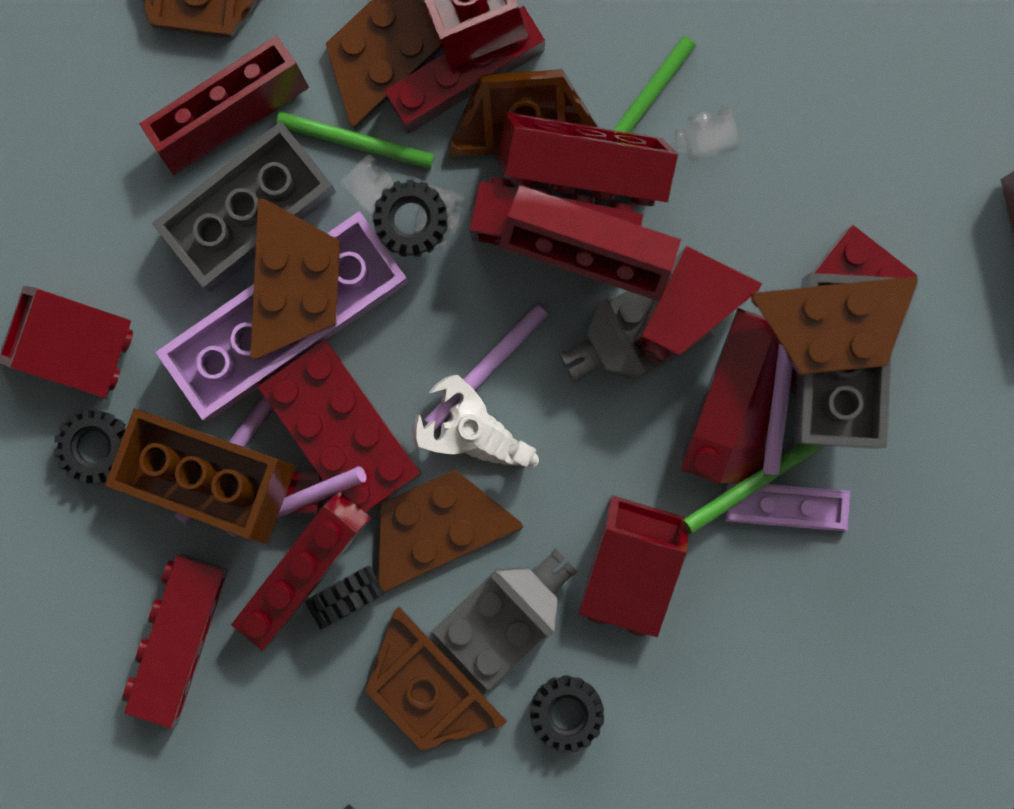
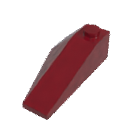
[681,308,777,484]

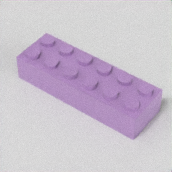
[155,211,409,422]

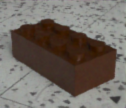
[105,408,296,544]

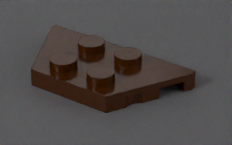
[143,0,259,38]
[326,0,443,129]
[448,69,599,157]
[250,198,341,360]
[751,276,918,375]
[378,469,523,592]
[365,606,507,751]

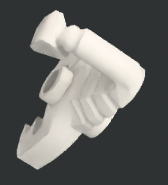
[413,375,539,468]

